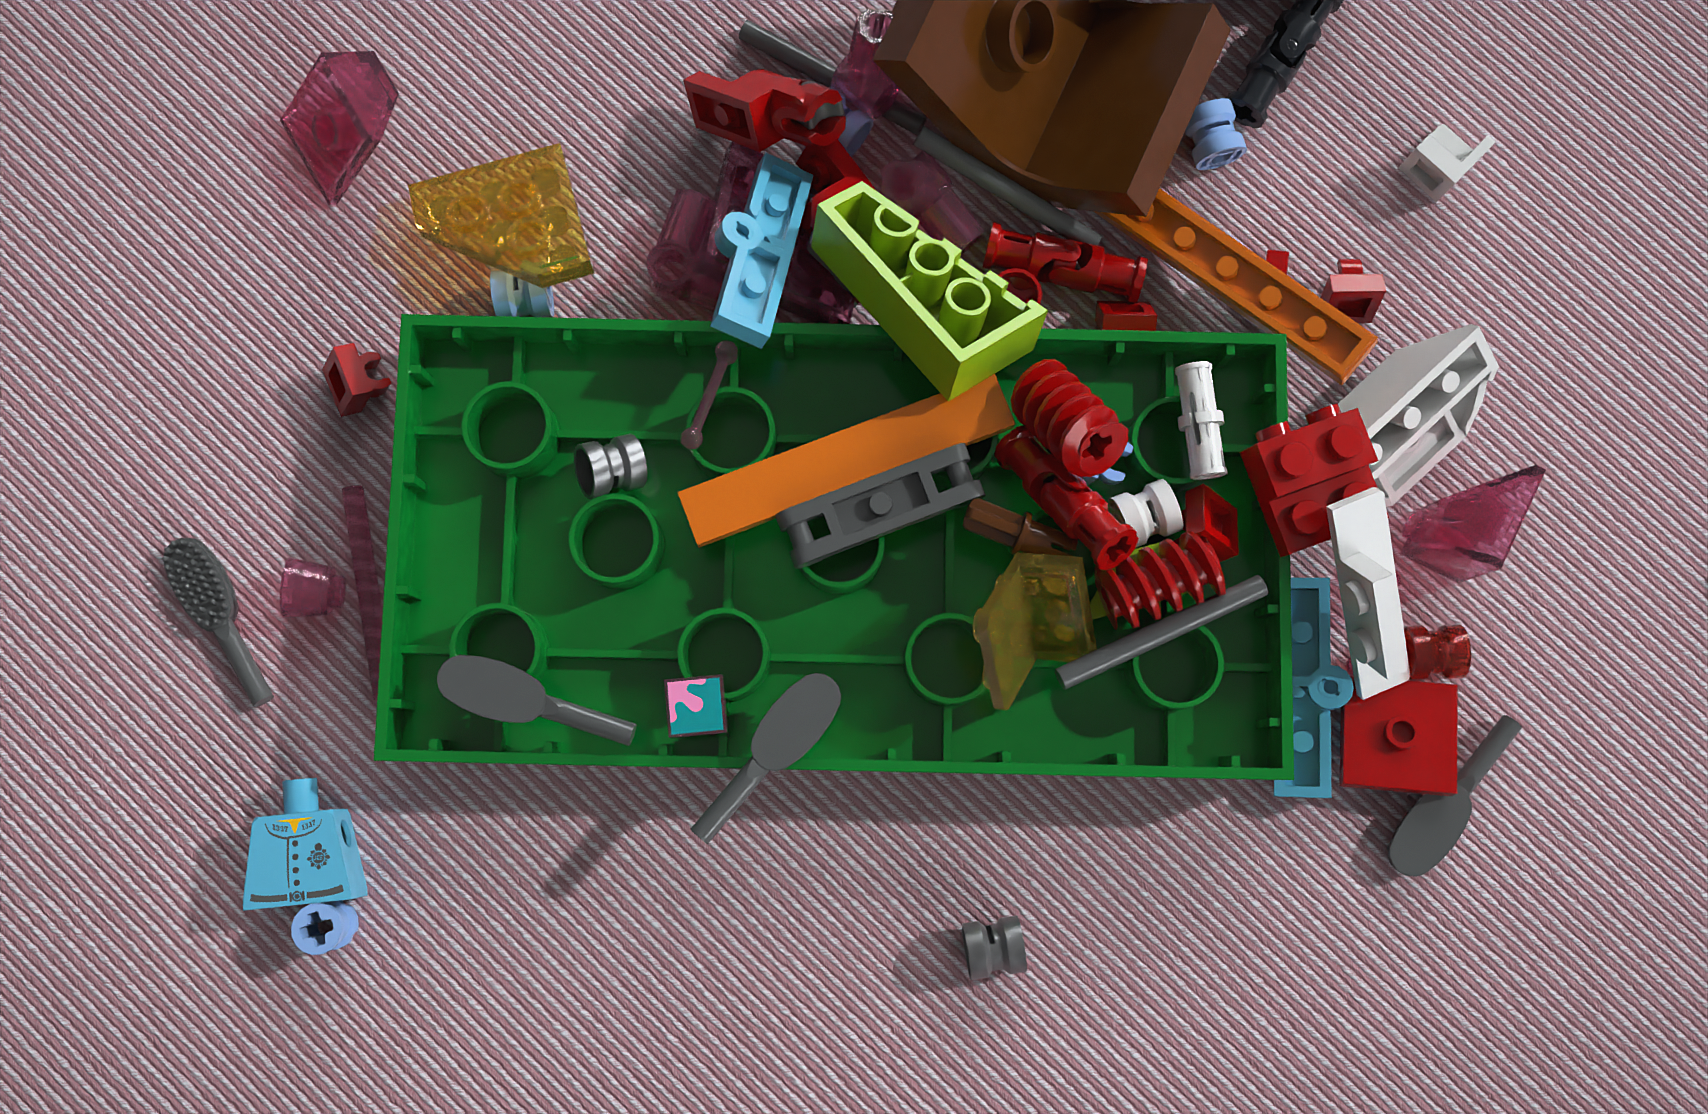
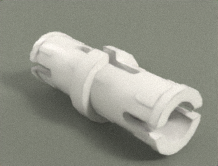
[1175,361,1228,480]

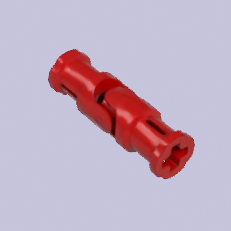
[982,222,1148,303]
[994,425,1139,570]

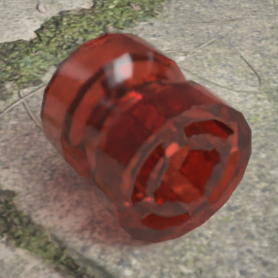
[1404,625,1471,680]

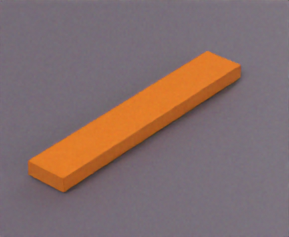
[1093,188,1378,385]
[678,374,1016,548]

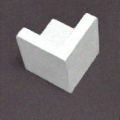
[1398,124,1496,202]

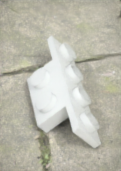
[1326,487,1410,700]

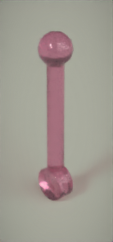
[681,340,738,449]

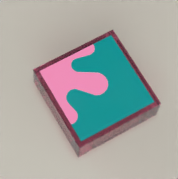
[664,674,728,738]

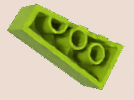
[811,181,1048,402]

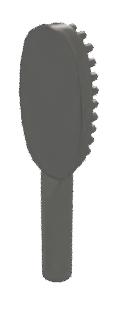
[162,538,274,707]
[437,655,637,746]
[691,673,841,844]
[1387,715,1522,877]

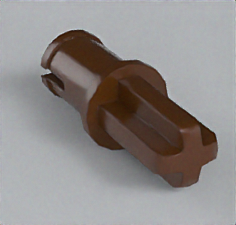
[962,498,1078,570]

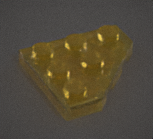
[408,143,595,288]

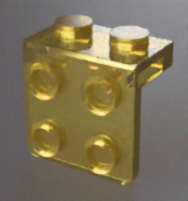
[973,552,1097,710]

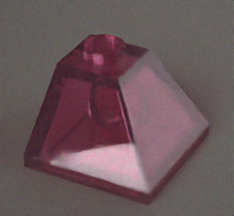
[280,51,399,205]
[1400,465,1546,583]

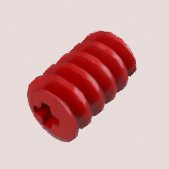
[1011,359,1128,477]
[1094,531,1226,630]

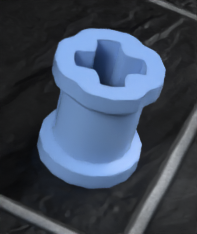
[291,900,359,955]

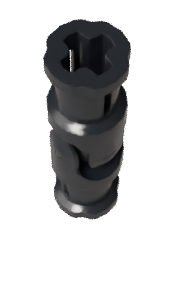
[1226,0,1344,128]

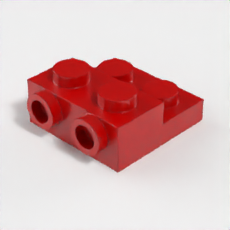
[1240,403,1389,558]

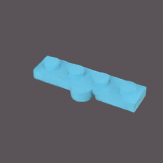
[710,152,813,349]
[1274,578,1354,798]

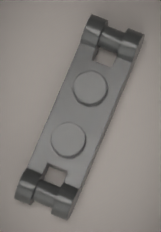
[775,443,986,569]

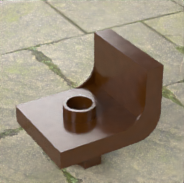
[873,0,1231,217]

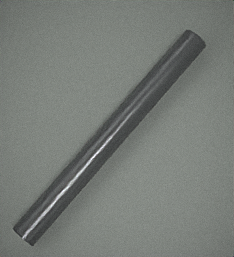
[739,20,927,135]
[913,126,1102,245]
[1054,575,1268,690]

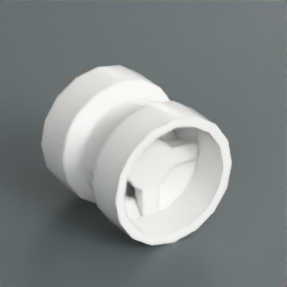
[1108,479,1183,548]

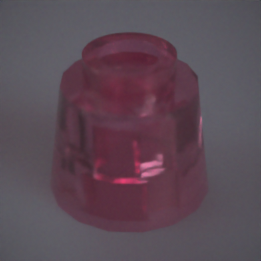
[280,557,346,618]

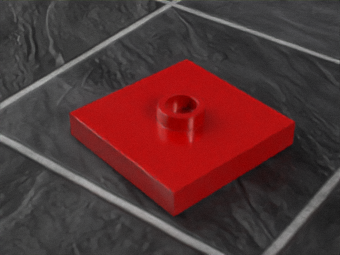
[1339,676,1458,796]

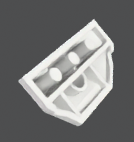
[1338,324,1499,507]

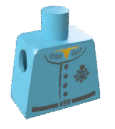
[243,778,368,911]

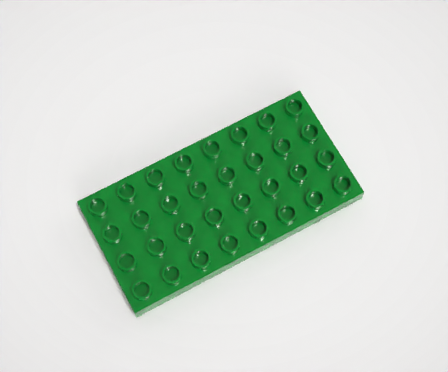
[374,314,1294,780]

